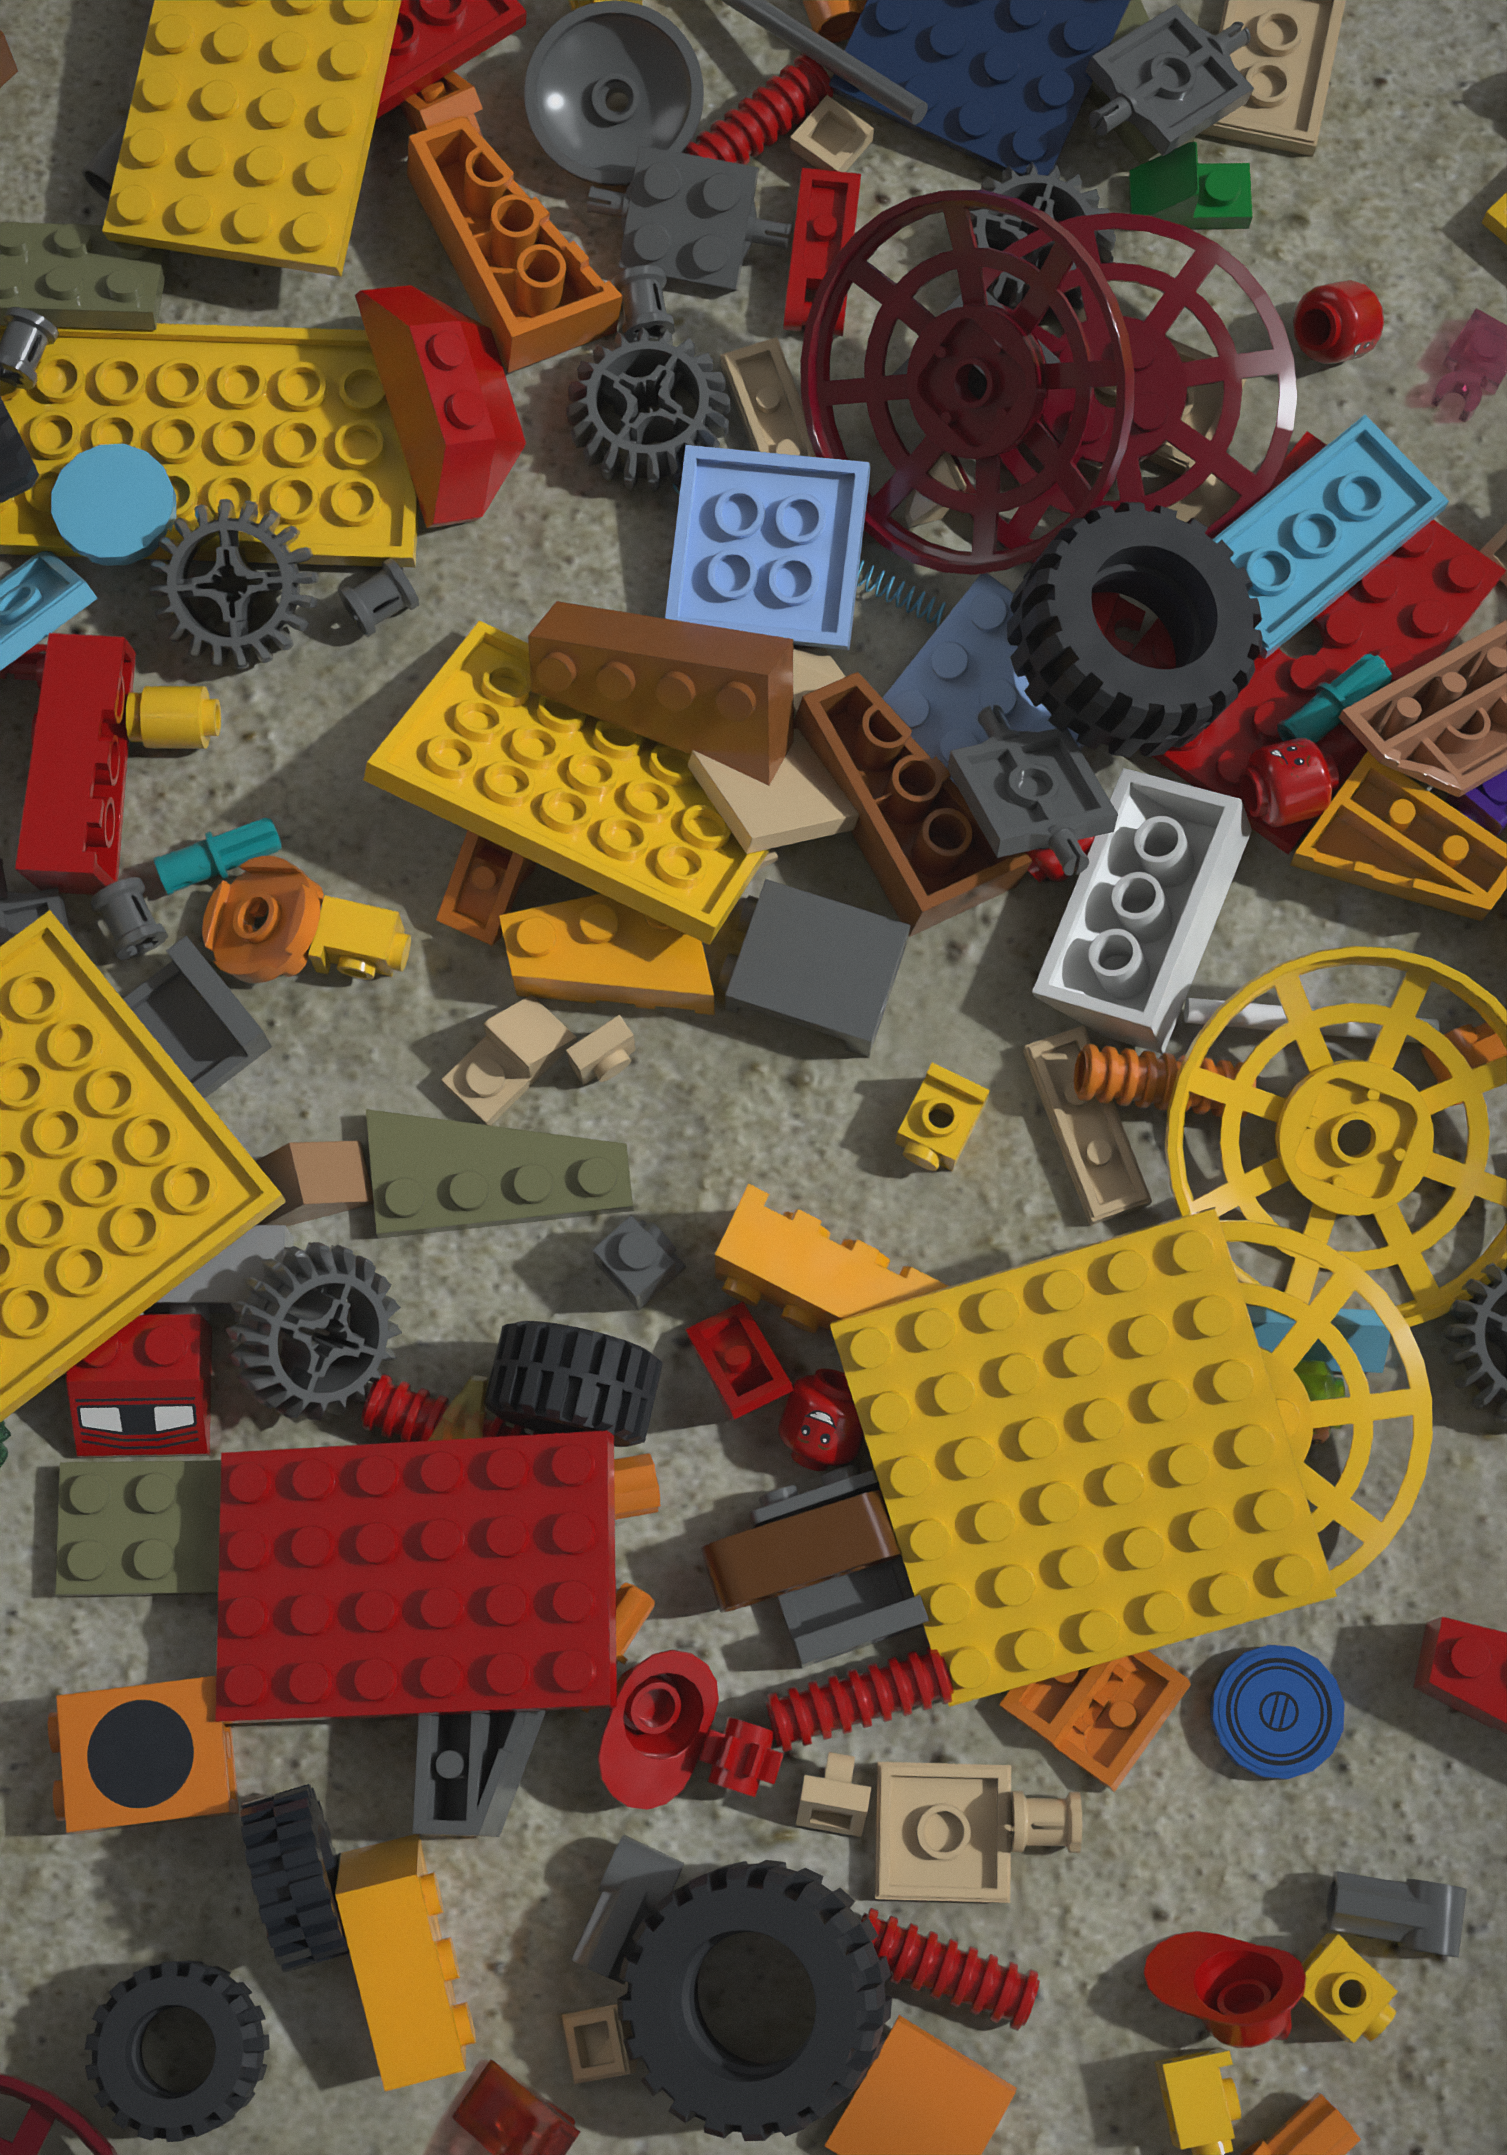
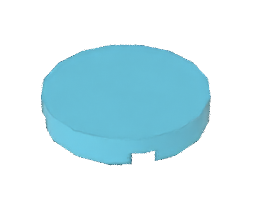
[51,444,177,566]

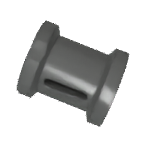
[612,265,675,343]
[0,307,59,390]
[338,558,419,638]
[90,877,168,960]

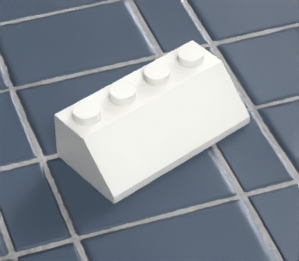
[1032,768,1252,1054]

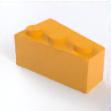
[1290,751,1507,921]
[499,894,715,1015]
[335,1834,476,2091]

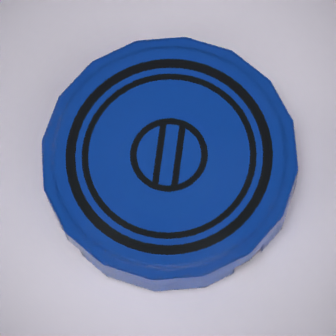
[1210,1645,1345,1780]

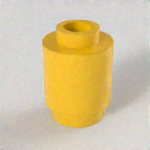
[126,686,221,749]

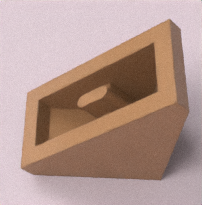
[255,1141,374,1227]

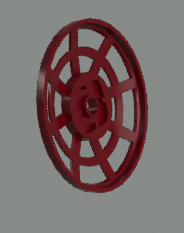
[800,190,1134,575]
[951,212,1297,564]

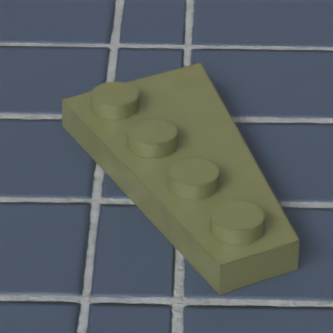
[366,1109,634,1239]

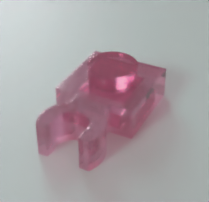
[1431,308,1507,422]

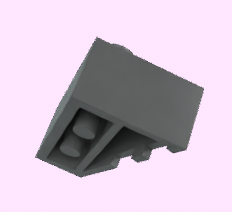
[412,1710,546,1837]

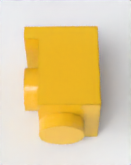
[308,895,411,980]
[895,1062,990,1171]
[1300,1933,1398,2043]
[1154,2048,1241,2155]

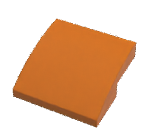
[999,1651,1191,1792]
[824,2015,1017,2155]

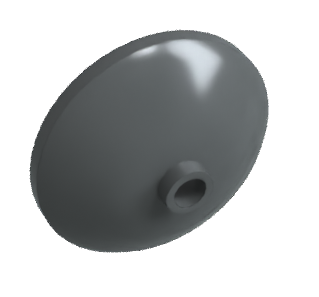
[524,0,704,186]

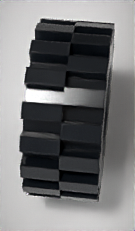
[240,1784,350,1973]

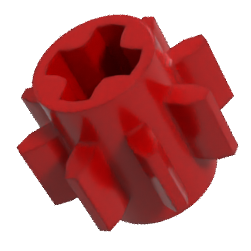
[699,1717,784,1797]

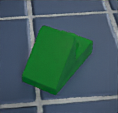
[1128,142,1253,229]

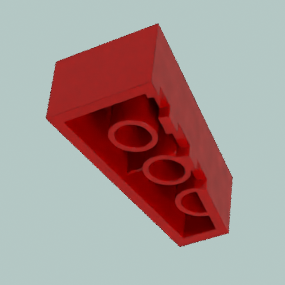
[15,633,136,895]

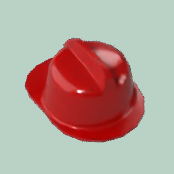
[597,1650,719,1810]
[1144,1931,1307,2048]

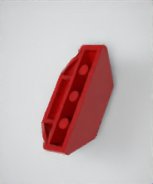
[355,285,526,528]

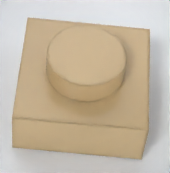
[790,95,874,172]
[566,1015,636,1085]

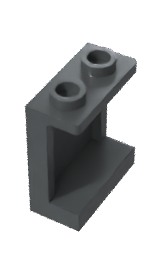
[717,879,911,1058]
[123,936,272,1099]
[750,1464,929,1669]

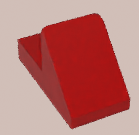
[685,1301,794,1421]

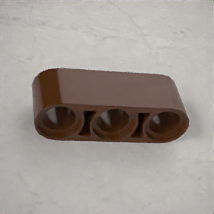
[700,1490,902,1613]

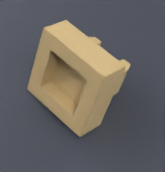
[795,1752,871,1837]

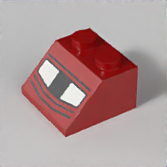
[66,1314,212,1458]

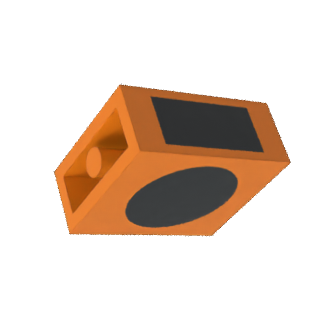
[48,1676,239,1834]

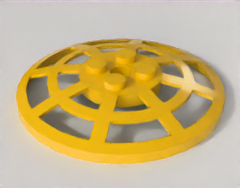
[1165,946,1507,1327]
[1220,1220,1433,1589]

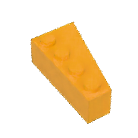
[715,1183,949,1333]

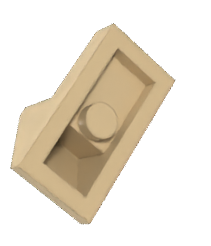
[441,995,577,1126]

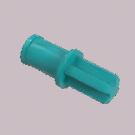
[1277,654,1392,744]
[153,818,281,896]

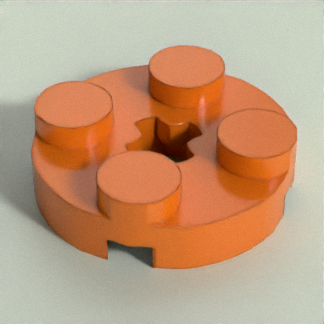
[202,856,324,983]

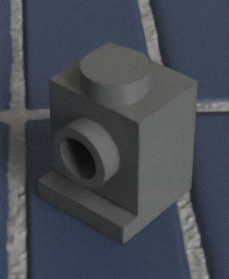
[592,1215,686,1311]

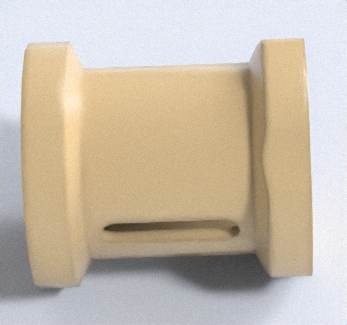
[1011,1791,1082,1853]

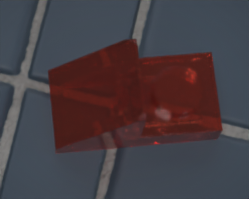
[452,2059,581,2155]

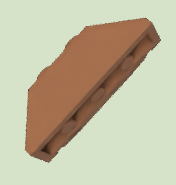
[1339,620,1507,797]

